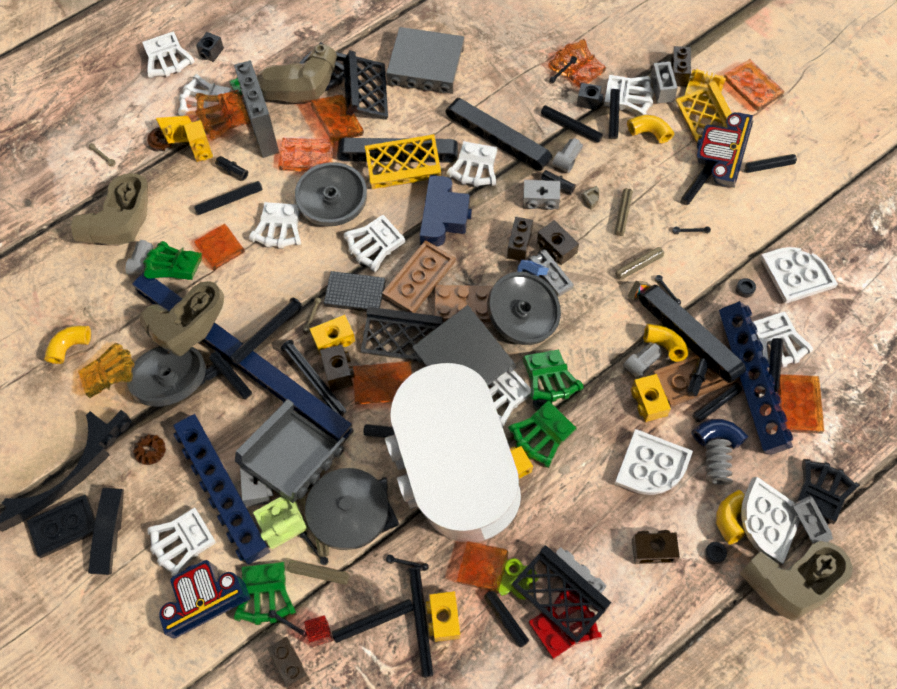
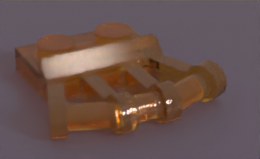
[548,39,606,87]
[195,90,250,141]

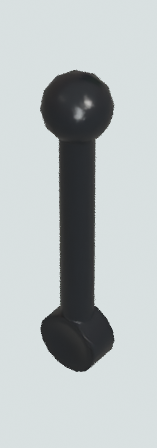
[549,56,577,83]
[672,226,711,234]
[655,275,681,305]
[299,531,329,565]
[386,555,429,571]
[268,610,308,637]

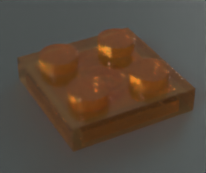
[194,224,245,270]
[456,541,509,592]

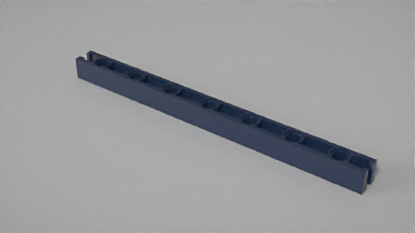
[132,272,354,442]

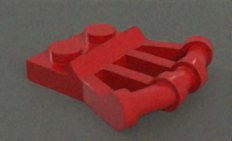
[528,586,602,660]

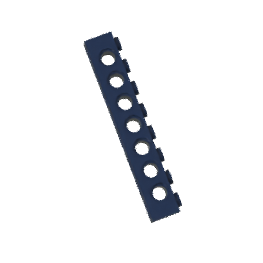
[719,301,793,455]
[173,413,270,565]

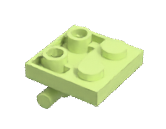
[253,496,309,549]

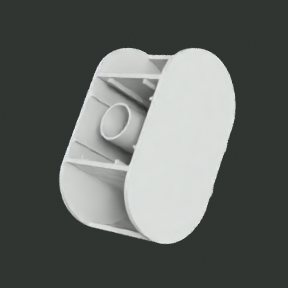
[385,363,521,543]

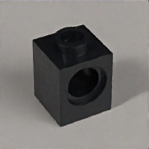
[196,32,224,62]
[577,83,604,110]

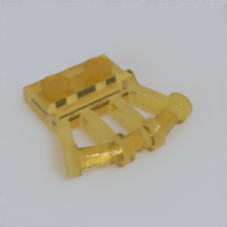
[78,343,134,399]

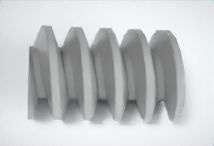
[706,439,733,485]

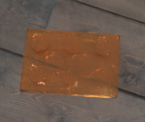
[723,59,784,111]
[311,94,364,142]
[278,138,335,171]
[353,361,412,405]
[779,374,824,434]

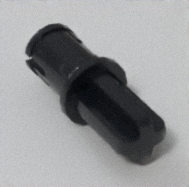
[215,156,249,181]
[541,170,576,195]
[686,359,710,397]

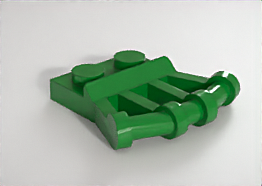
[143,241,202,280]
[522,349,584,402]
[508,400,577,468]
[234,562,296,625]

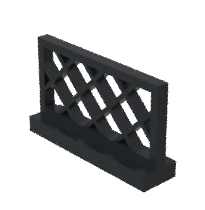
[343,50,388,120]
[360,307,444,361]
[511,545,612,644]

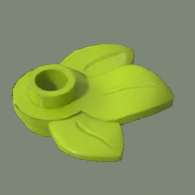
[497,558,539,600]

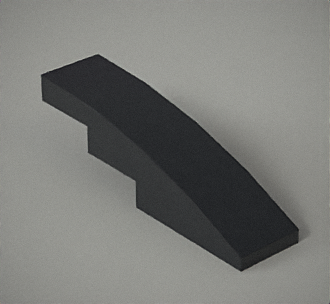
[88,488,124,575]

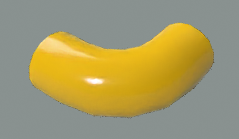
[627,115,675,144]
[643,324,688,362]
[44,325,91,364]
[716,490,745,545]

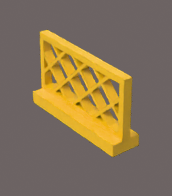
[676,81,732,143]
[365,134,441,190]

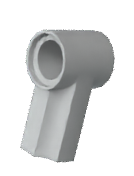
[552,138,583,173]
[125,240,153,276]
[623,342,662,379]

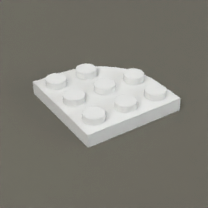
[760,247,838,304]
[615,429,693,495]
[741,477,800,564]

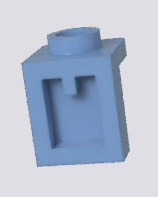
[517,260,549,277]

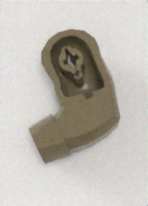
[257,44,337,103]
[71,173,148,245]
[140,281,224,357]
[740,541,853,621]

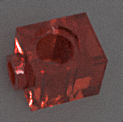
[304,615,333,648]

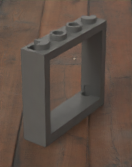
[234,60,279,158]

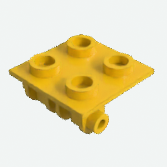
[684,68,726,103]
[156,116,192,144]

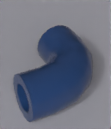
[691,419,749,450]

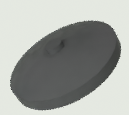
[295,162,367,226]
[487,272,561,345]
[127,346,206,406]
[305,468,389,550]

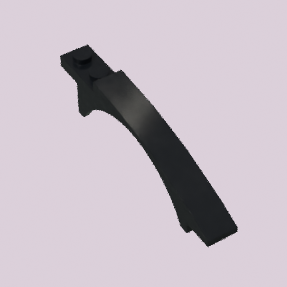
[0,410,132,532]

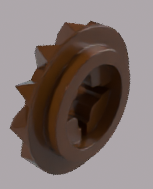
[147,127,173,151]
[133,434,166,465]

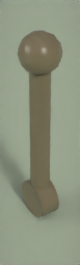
[89,143,116,167]
[303,297,321,333]

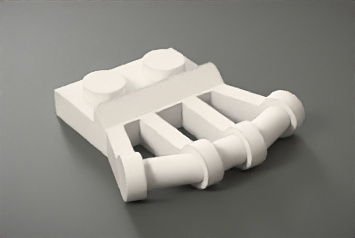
[142,31,195,78]
[178,74,232,119]
[604,75,654,116]
[446,141,497,187]
[249,202,301,249]
[343,215,405,272]
[754,311,813,368]
[488,370,531,428]
[147,508,216,576]

